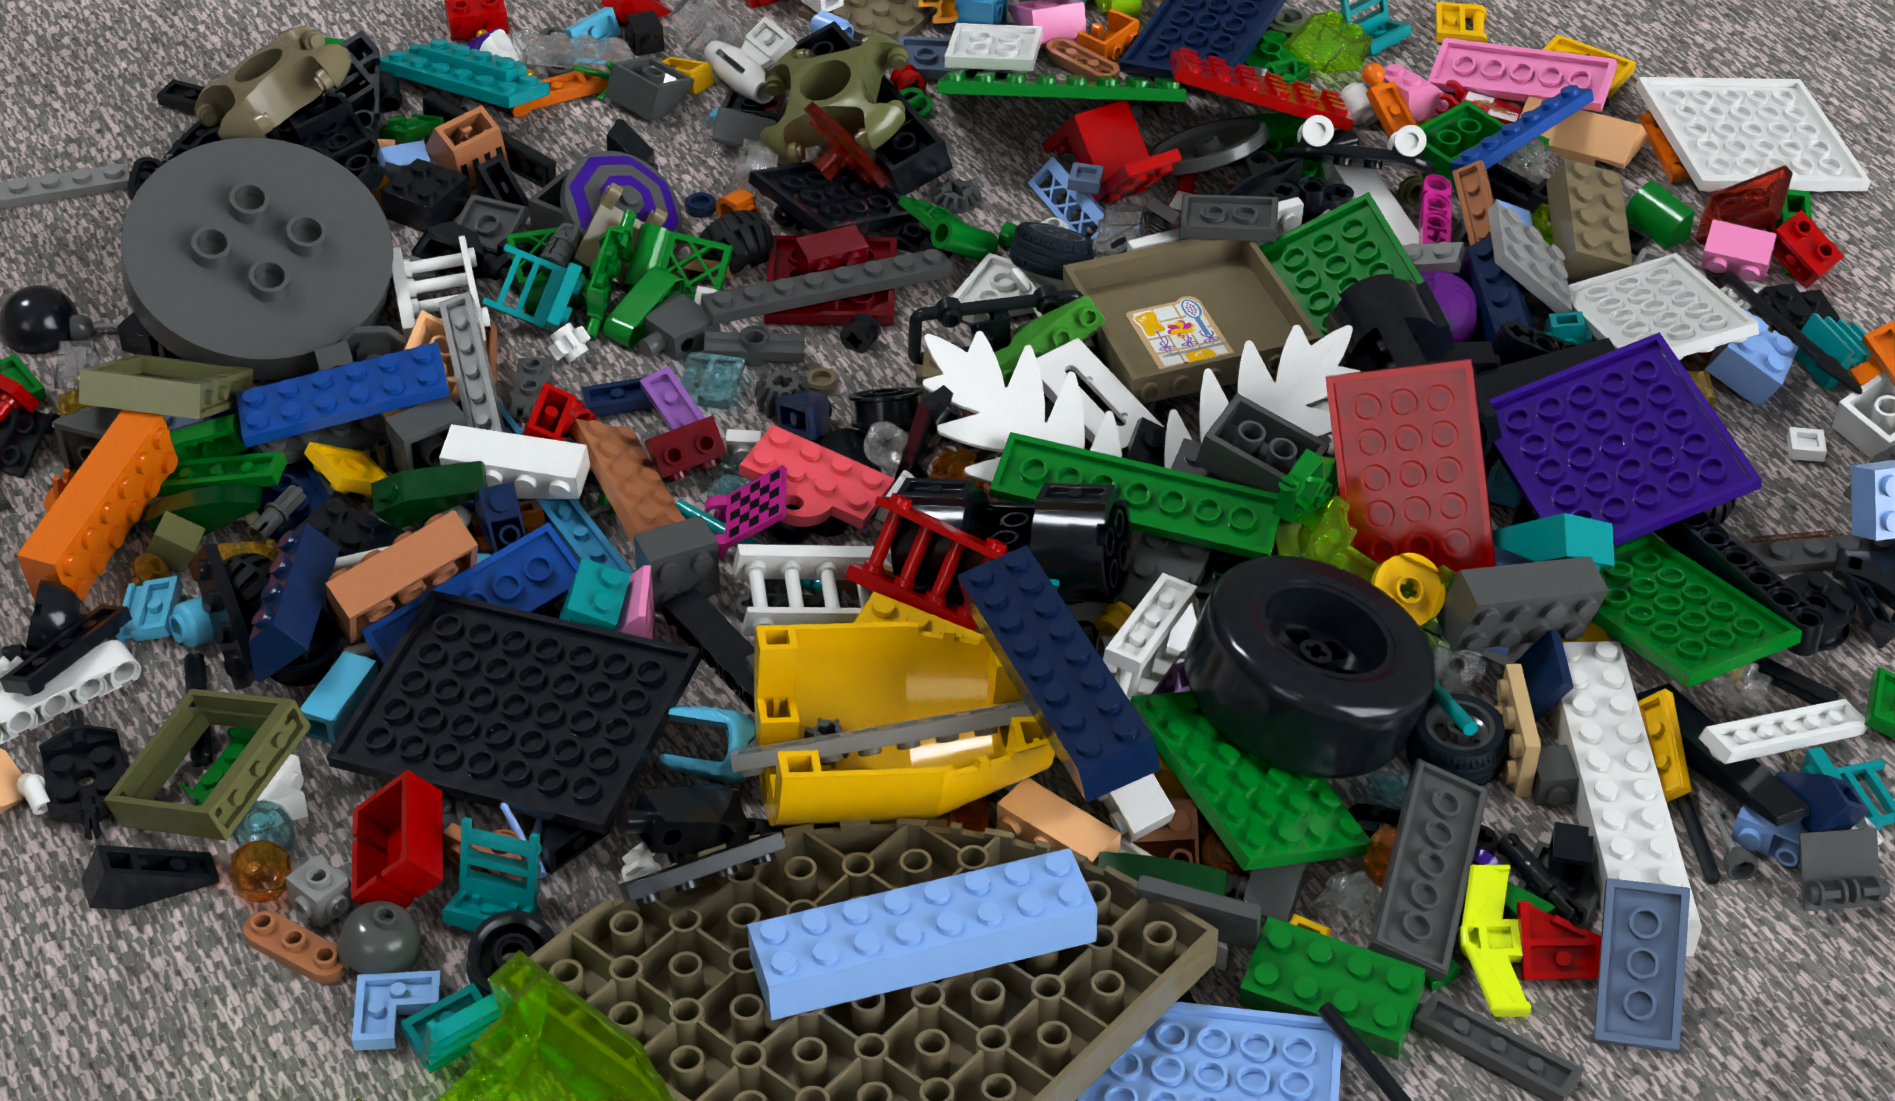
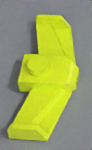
[1458,865,1531,1017]

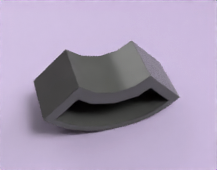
[1237,862,1312,922]

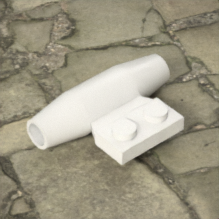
[704,16,797,104]

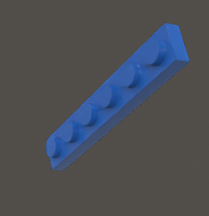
[1450,85,1594,174]

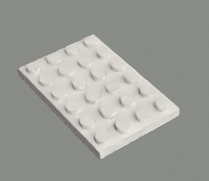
[1568,253,1759,361]

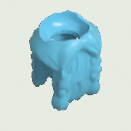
[660,705,756,784]

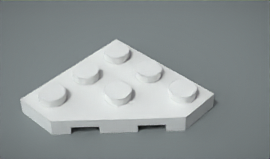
[952,253,1063,324]

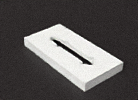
[1036,338,1164,456]

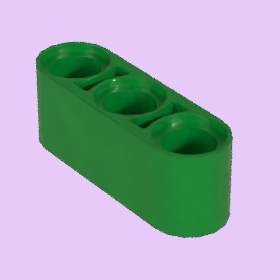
[603,266,686,350]

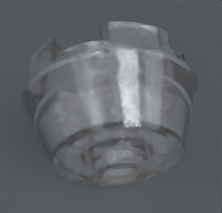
[728,138,778,197]

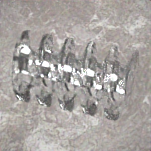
[864,421,909,475]

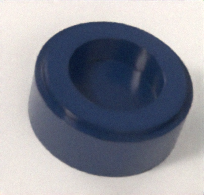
[685,192,716,218]

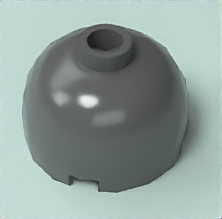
[337,900,420,975]

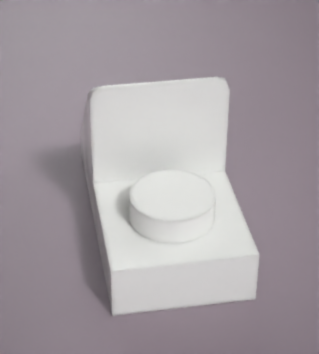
[245,754,308,830]

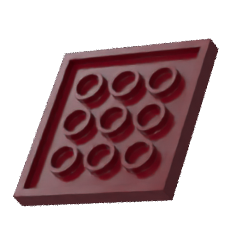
[764,235,897,326]

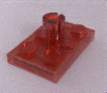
[804,101,890,189]
[1695,165,1793,246]

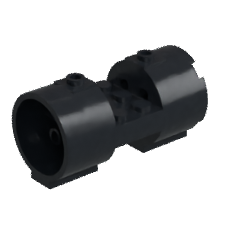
[1326,274,1503,459]
[891,478,1132,605]

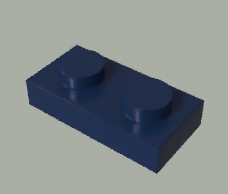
[581,377,654,417]

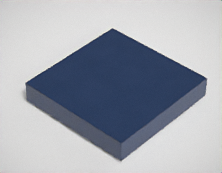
[1502,629,1574,723]

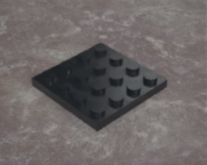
[748,155,920,233]

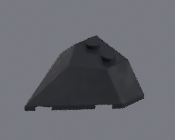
[321,30,381,139]

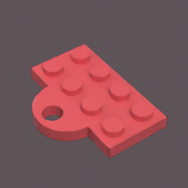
[738,424,895,529]

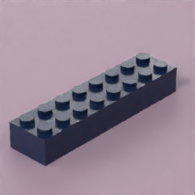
[957,545,1161,802]

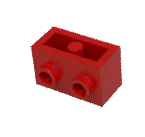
[444,0,509,41]
[1772,210,1844,288]
[521,382,576,441]

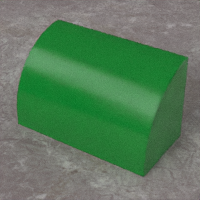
[1625,180,1695,250]
[170,412,247,461]

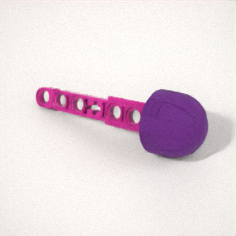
[1419,174,1477,342]

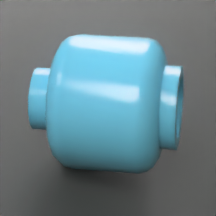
[169,596,215,648]

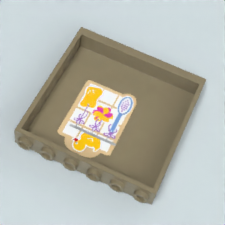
[1063,239,1322,404]

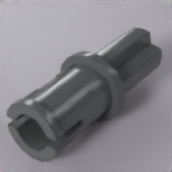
[246,485,306,545]

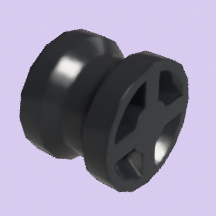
[840,313,881,354]

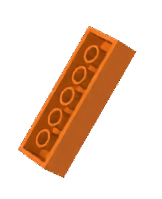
[16,410,178,601]

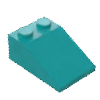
[1492,513,1615,573]

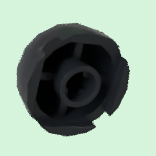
[26,580,87,649]

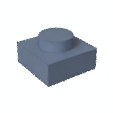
[1067,162,1104,194]

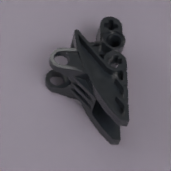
[1224,150,1354,225]

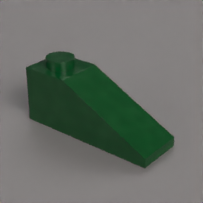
[371,461,487,529]

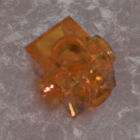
[929,446,985,489]

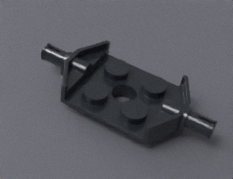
[39,709,125,840]

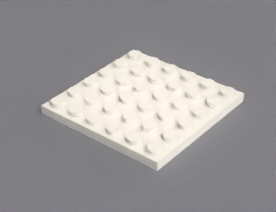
[1635,77,1871,193]

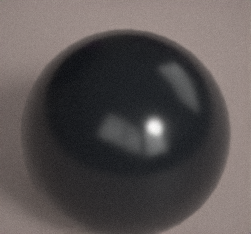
[0,285,79,354]

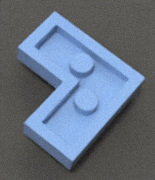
[352,970,442,1051]

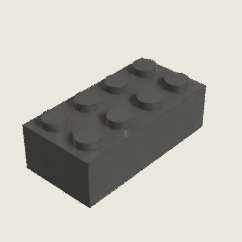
[1436,556,1609,652]

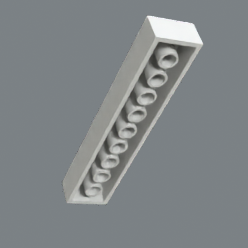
[1550,641,1702,956]

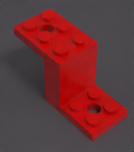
[1042,100,1182,205]

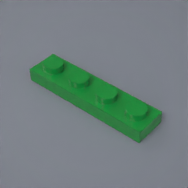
[156,451,288,497]

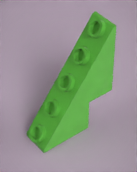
[973,295,1106,414]

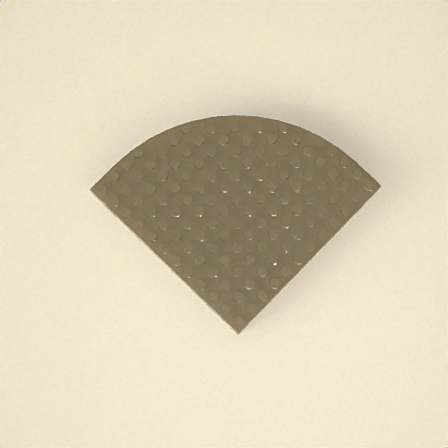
[506,818,1219,1101]

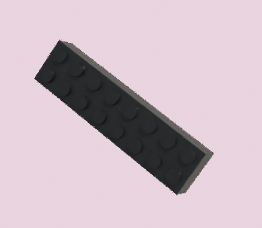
[793,21,953,196]

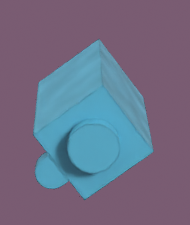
[300,651,379,744]

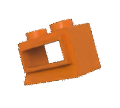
[1077,8,1139,61]

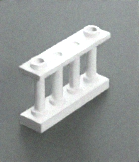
[392,236,491,341]
[732,544,874,636]
[1103,573,1197,701]

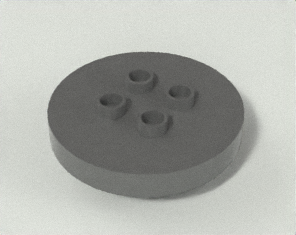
[121,138,393,380]

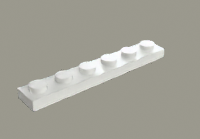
[1699,699,1868,764]

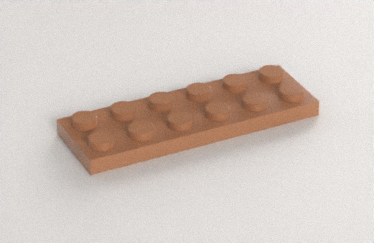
[569,419,685,547]

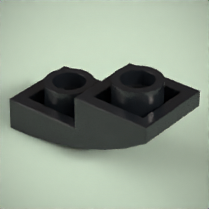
[891,219,954,259]

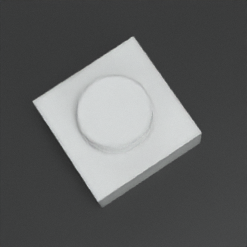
[1787,427,1827,462]
[726,429,762,462]

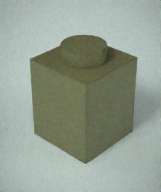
[145,511,205,572]

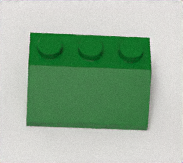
[1419,100,1506,188]

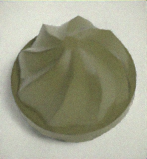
[1398,175,1424,206]

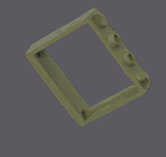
[76,354,253,419]
[104,689,311,841]

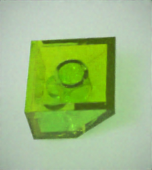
[1283,10,1373,73]

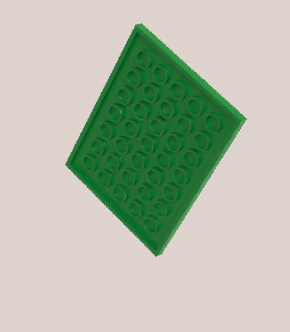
[937,71,1186,102]

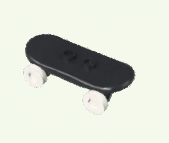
[1281,115,1435,174]

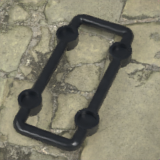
[908,285,1084,365]

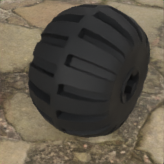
[698,210,774,275]
[223,553,274,635]

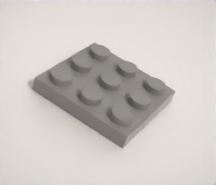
[1487,202,1573,313]

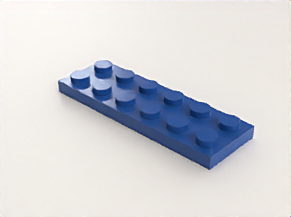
[236,342,450,448]
[361,522,579,666]

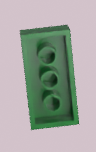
[1240,916,1426,1060]

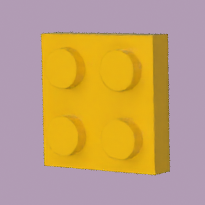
[304,442,388,499]

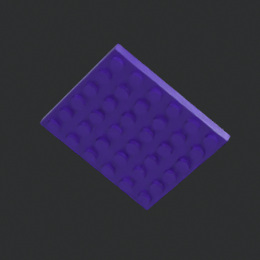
[1489,332,1762,547]

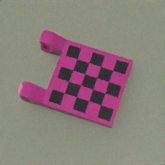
[704,465,787,559]

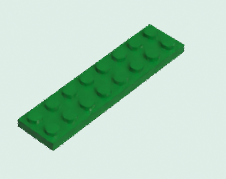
[989,432,1282,559]

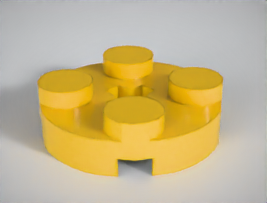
[1371,553,1446,626]

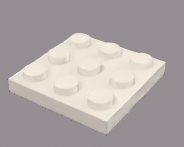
[945,23,1043,74]

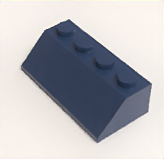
[1454,236,1536,366]
[249,522,340,683]

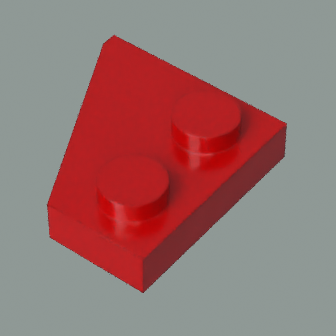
[1516,901,1601,981]

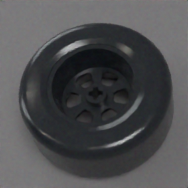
[1184,555,1436,779]

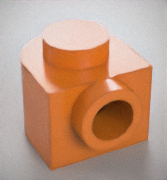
[716,188,760,217]

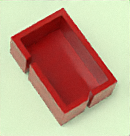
[351,770,443,909]

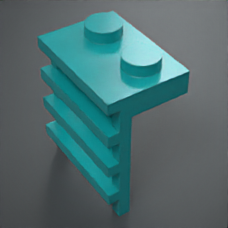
[1337,0,1412,57]
[482,244,585,334]
[1792,313,1871,389]
[559,557,631,631]
[1799,747,1895,830]
[442,817,542,931]
[400,982,508,1074]

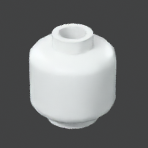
[1339,82,1378,126]

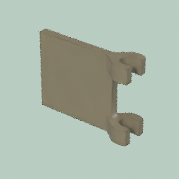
[572,182,668,289]

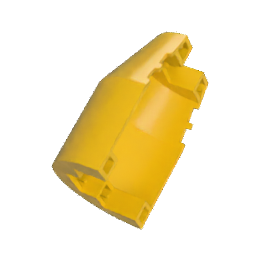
[754,621,1055,826]

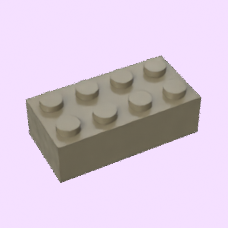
[1546,158,1633,281]

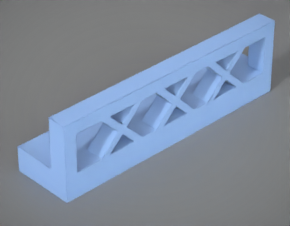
[1028,157,1128,246]

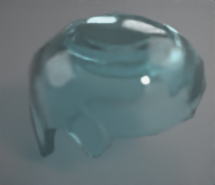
[232,799,296,862]

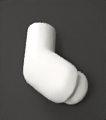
[17,773,50,815]

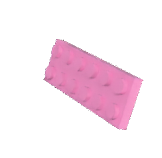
[1428,38,1617,112]

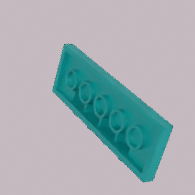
[380,39,549,109]

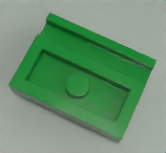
[380,113,445,143]

